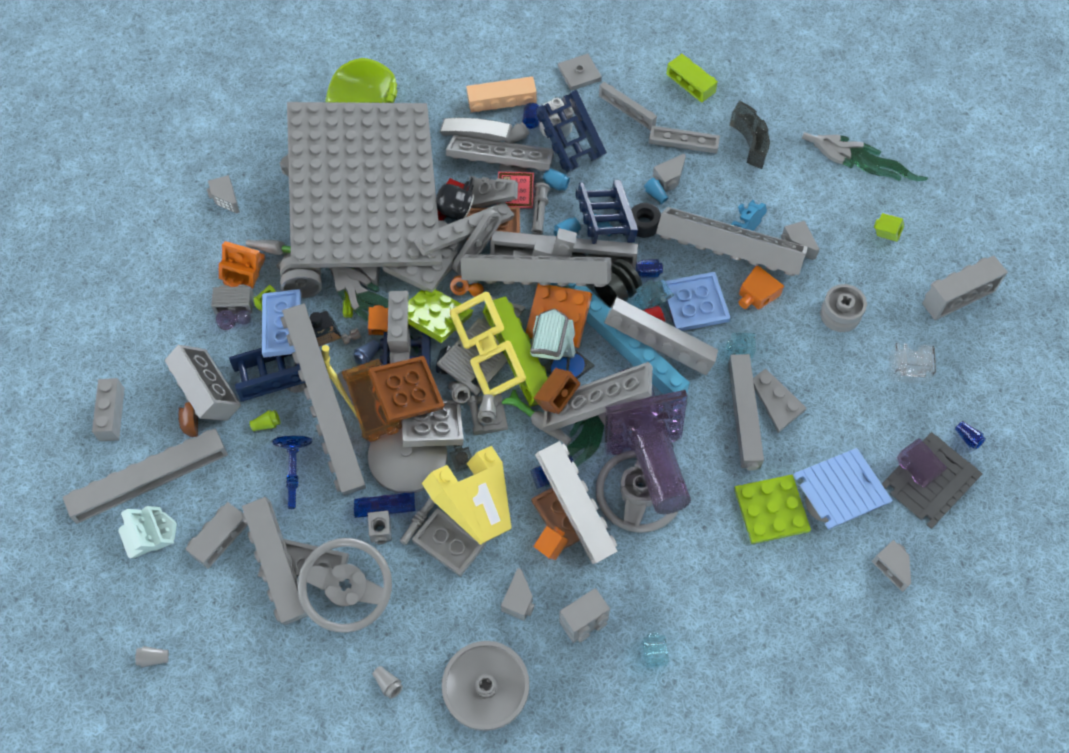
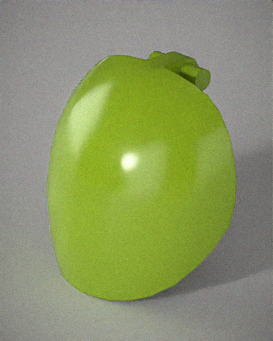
[325,58,398,103]

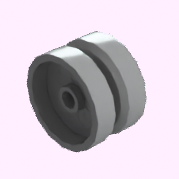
[280,256,322,298]
[820,284,867,332]

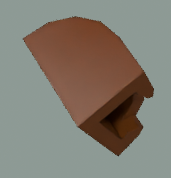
[178,402,198,437]

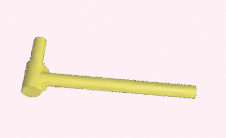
[321,345,374,438]

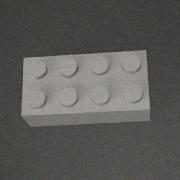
[922,256,1008,320]
[164,345,241,421]

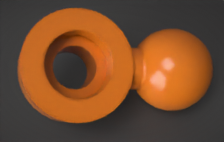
[450,276,484,297]

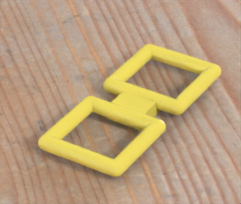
[449,292,526,396]

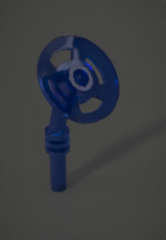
[272,435,313,509]

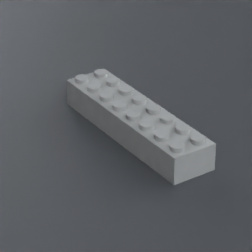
[656,207,808,276]

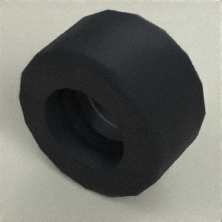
[631,203,661,238]

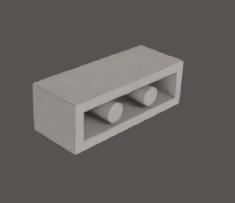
[92,378,125,441]
[185,502,248,569]

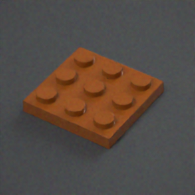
[368,356,445,423]

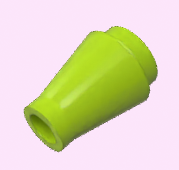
[249,410,281,432]

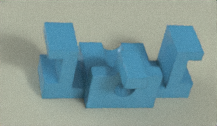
[731,200,767,231]

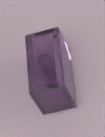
[897,438,947,488]

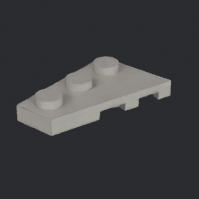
[753,368,806,433]

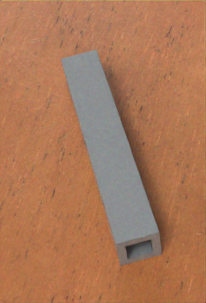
[728,354,764,470]

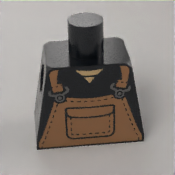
[309,311,341,347]

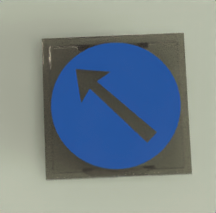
[544,350,595,379]

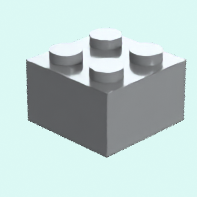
[559,588,610,643]

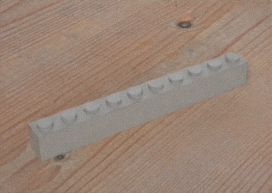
[281,303,366,496]

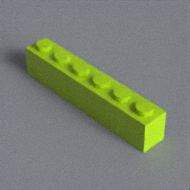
[483,296,548,407]

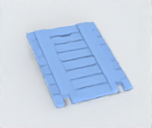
[793,448,892,530]

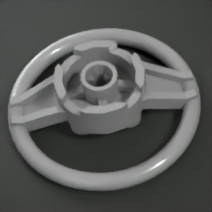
[596,450,684,533]
[298,538,392,633]

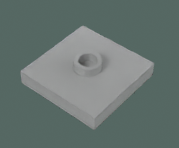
[558,54,602,91]

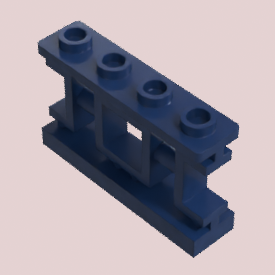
[536,90,607,173]

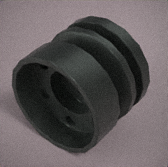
[593,259,642,307]

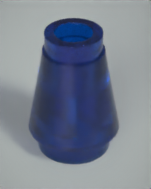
[955,421,986,450]

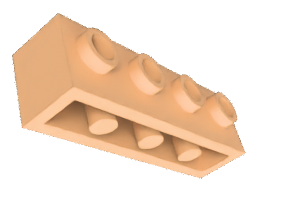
[466,76,537,113]

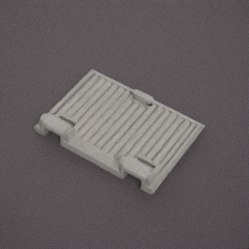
[436,318,508,396]

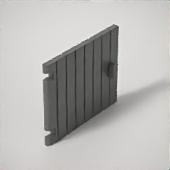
[882,432,983,529]

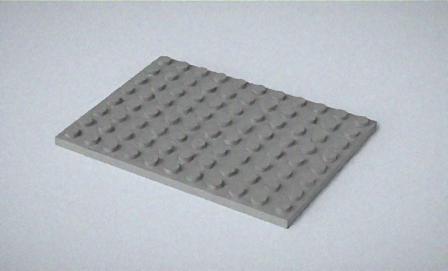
[287,102,442,268]

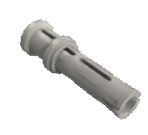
[531,182,550,235]

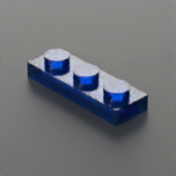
[354,492,416,518]

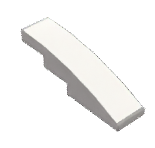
[440,118,513,141]

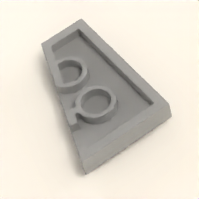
[469,176,518,208]

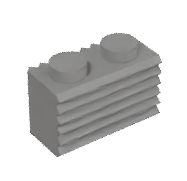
[211,284,254,315]

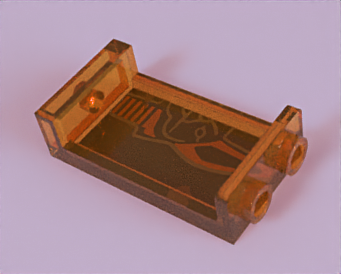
[342,359,402,442]

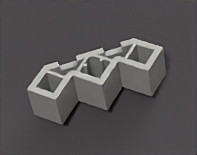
[513,228,577,257]

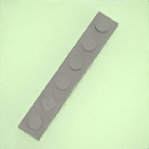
[414,202,514,256]

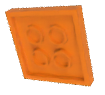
[525,283,592,348]

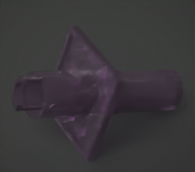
[604,368,691,515]

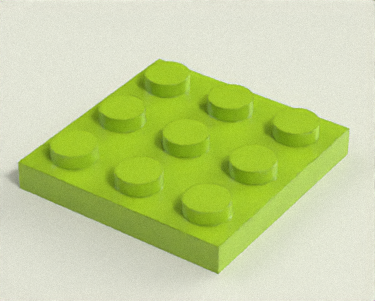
[408,289,473,343]
[734,474,811,544]

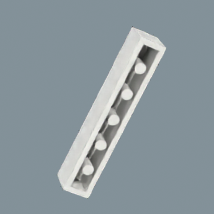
[535,441,617,564]

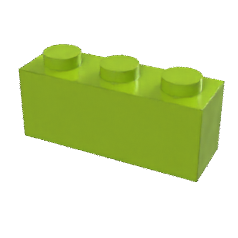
[666,53,718,103]

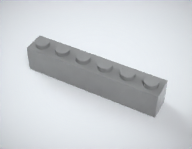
[604,298,718,375]
[241,497,308,625]

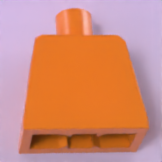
[738,265,784,310]

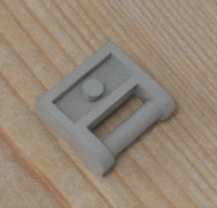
[467,393,508,435]

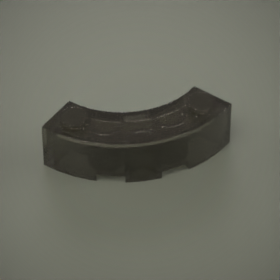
[729,100,770,169]

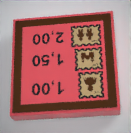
[498,172,534,209]

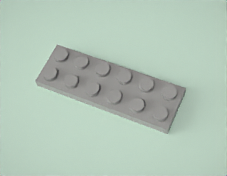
[446,135,554,171]
[542,362,653,433]

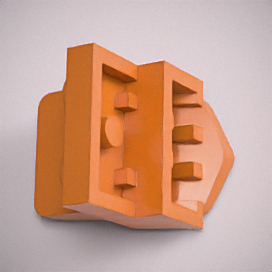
[219,241,265,289]

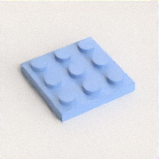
[661,272,731,331]

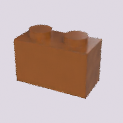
[534,368,581,414]

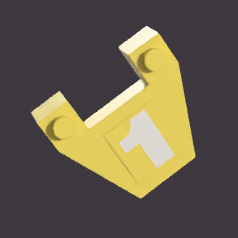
[422,446,512,545]

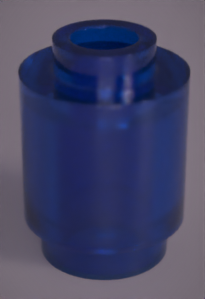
[522,103,539,129]
[636,259,663,278]

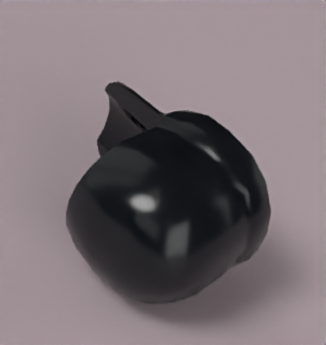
[436,177,474,221]

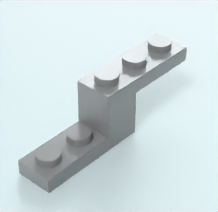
[387,291,411,363]

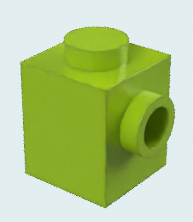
[874,213,905,242]

